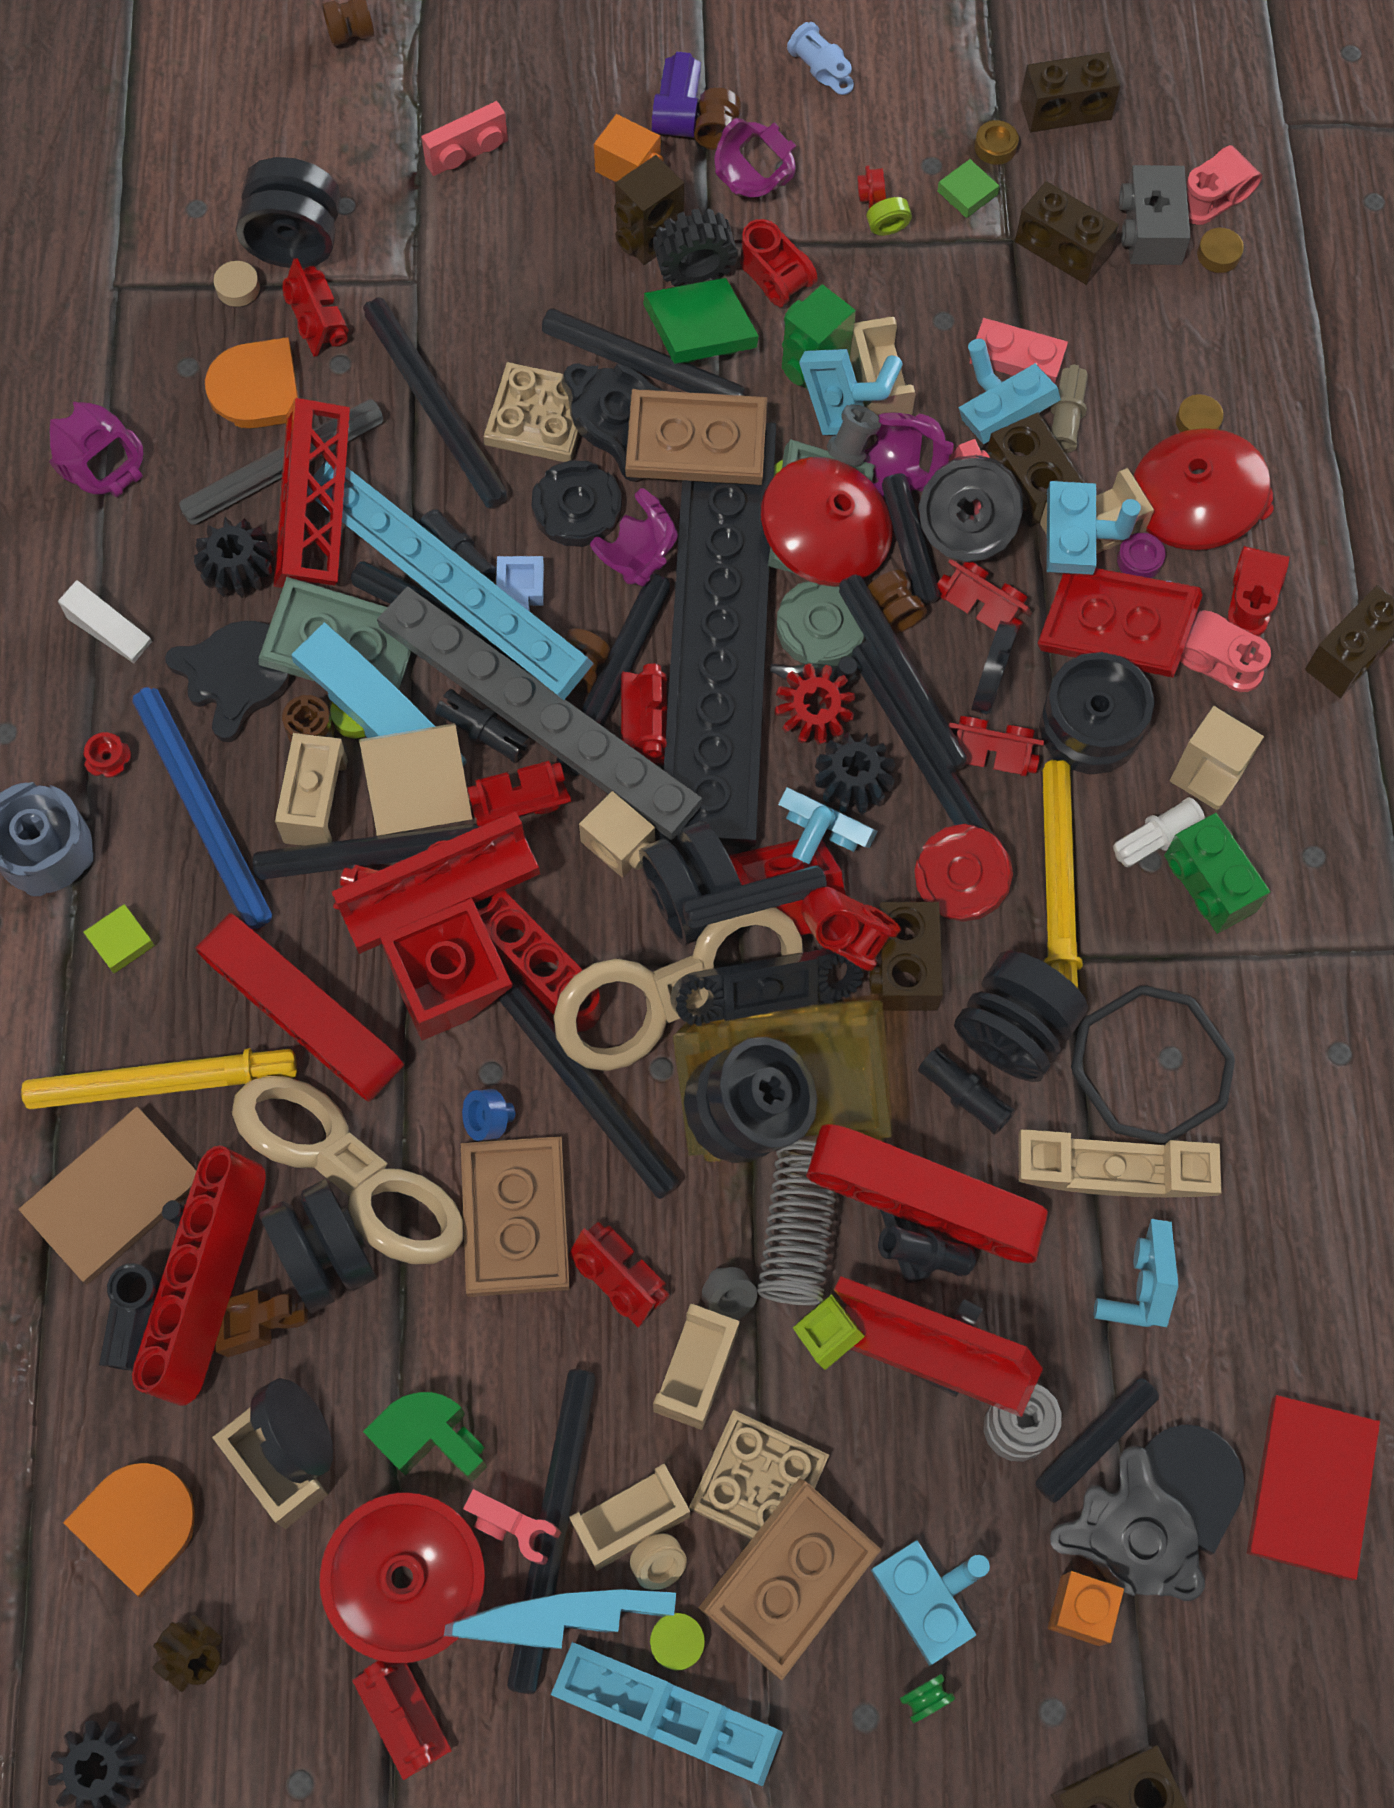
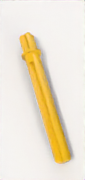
[1043,760,1083,988]
[21,1048,297,1109]

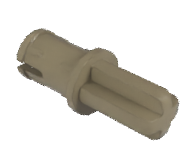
[1051,364,1088,453]

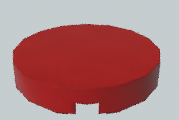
[914,824,1013,922]

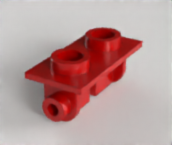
[282,258,349,357]
[938,559,1032,634]
[621,663,667,766]
[948,716,1044,777]
[467,760,571,827]
[568,1222,670,1328]
[352,1661,452,1781]

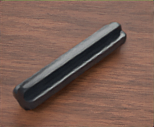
[881,473,940,605]
[682,866,827,929]
[1035,1378,1160,1503]

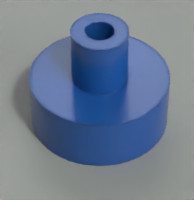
[462,1089,515,1141]

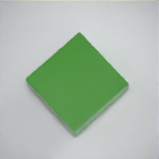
[937,159,999,218]

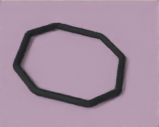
[1071,985,1235,1144]

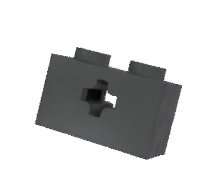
[1119,165,1190,265]

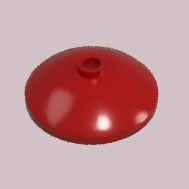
[1133,428,1270,550]
[761,457,893,587]
[320,1493,485,1663]

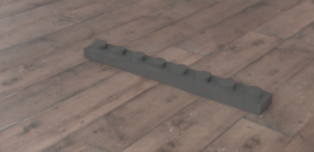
[377,586,702,840]

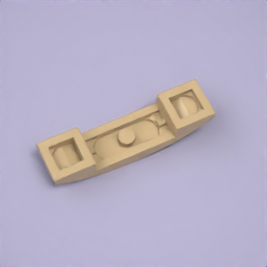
[1019,1129,1221,1198]

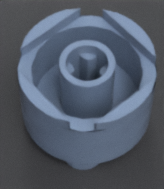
[0,782,93,896]

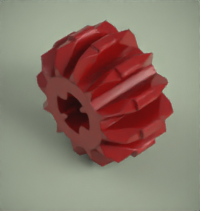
[774,664,855,745]

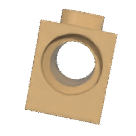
[579,791,655,878]

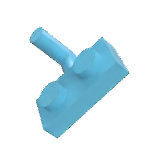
[958,339,1061,444]
[799,349,903,435]
[1047,481,1141,575]
[778,787,878,864]
[1093,1219,1179,1327]
[871,1540,990,1666]

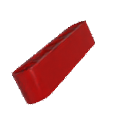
[427,840,601,1032]
[195,913,404,1102]
[806,1124,1048,1264]
[132,1145,266,1406]

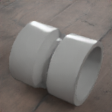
[983,1384,1062,1462]

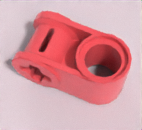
[1187,145,1262,225]
[1180,610,1271,692]

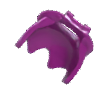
[715,118,797,197]
[49,401,143,498]
[864,412,954,496]
[590,488,678,586]

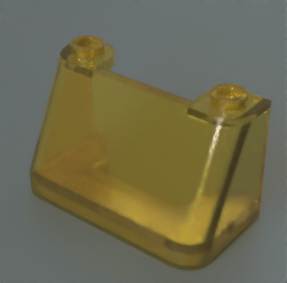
[673,1000,893,1162]

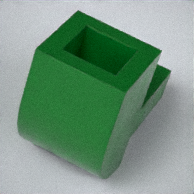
[363,1392,487,1482]

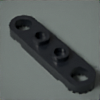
[670,949,864,1026]

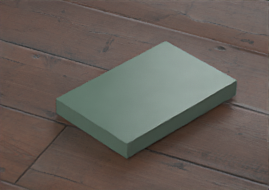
[259,577,412,691]

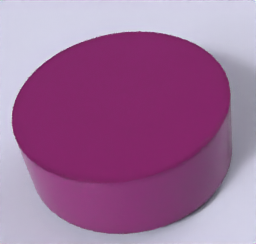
[1117,533,1165,578]

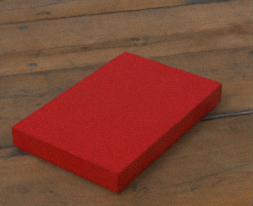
[1037,568,1202,678]
[1246,1395,1380,1581]

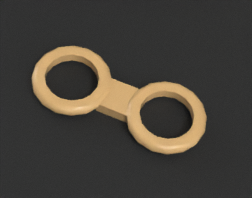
[554,907,803,1071]
[232,1076,463,1264]

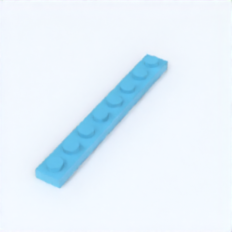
[307,461,594,700]

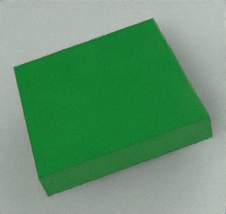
[643,278,759,364]

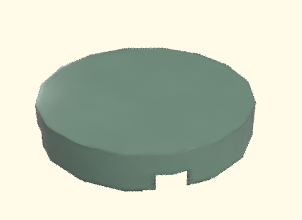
[776,581,866,666]

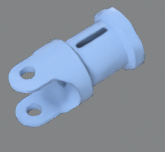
[787,22,854,95]

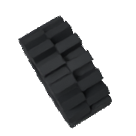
[653,209,738,287]

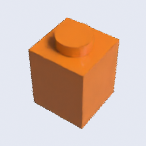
[594,114,664,182]
[1047,1571,1124,1646]

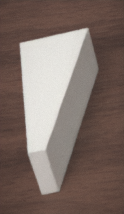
[58,580,152,663]

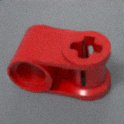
[740,219,818,307]
[1227,546,1289,636]
[801,887,901,971]

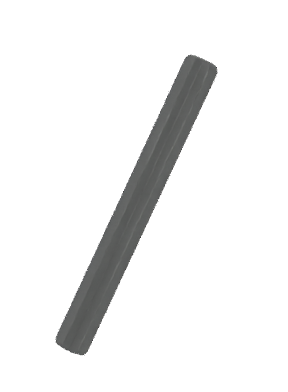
[179,399,383,525]

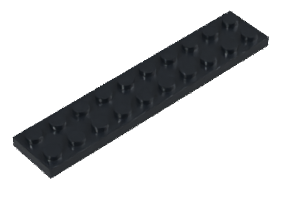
[660,423,776,847]

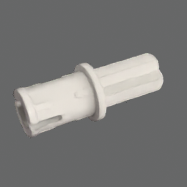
[1113,797,1205,867]

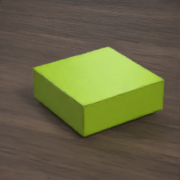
[84,904,155,974]
[793,1294,865,1370]

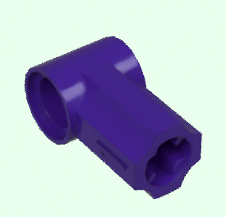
[652,52,701,138]

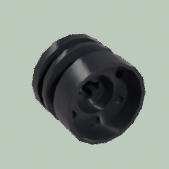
[954,950,1089,1082]

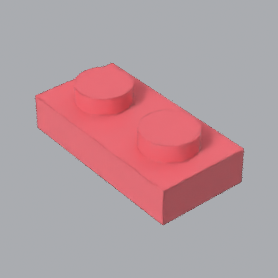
[421,101,508,176]
[969,318,1068,384]

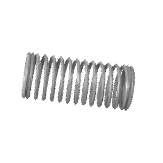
[757,1140,836,1305]

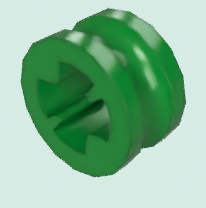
[899,1674,955,1724]

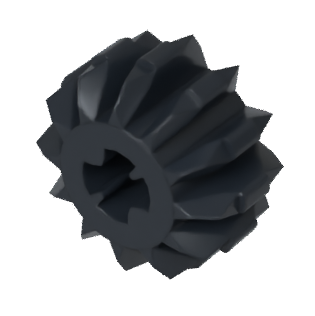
[194,517,274,598]
[814,731,895,815]
[47,1720,146,1808]

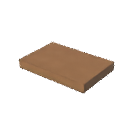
[625,389,767,485]
[18,1107,196,1285]
[461,1137,570,1297]
[698,1478,881,1680]

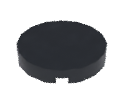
[531,460,622,547]
[971,620,1018,715]
[250,1378,333,1483]

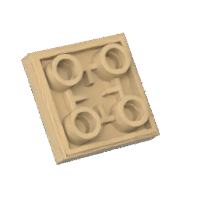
[483,362,580,462]
[359,723,472,836]
[689,1410,829,1539]

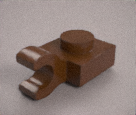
[216,1289,308,1358]

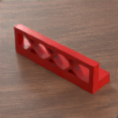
[274,398,350,588]
[332,811,540,954]
[834,1276,1043,1417]

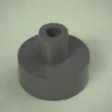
[702,1267,757,1320]

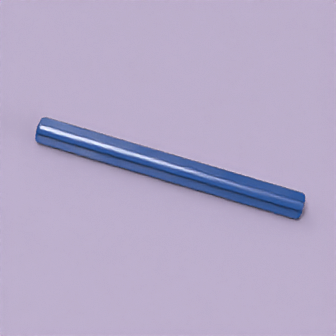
[132,687,272,930]

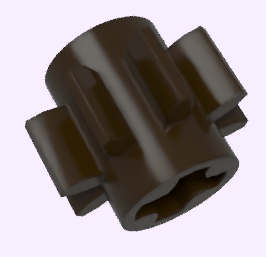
[152,1616,223,1692]

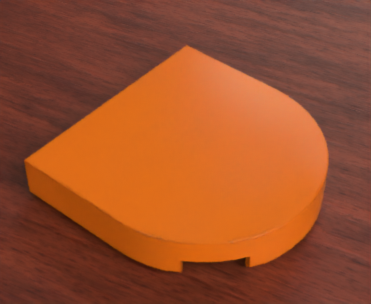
[205,337,298,428]
[63,1463,195,1598]

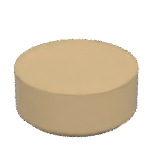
[214,261,260,307]
[630,1534,687,1590]

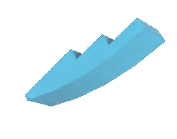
[291,622,467,766]
[444,1590,676,1649]
[551,1642,783,1786]

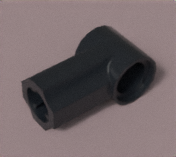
[99,1263,162,1371]

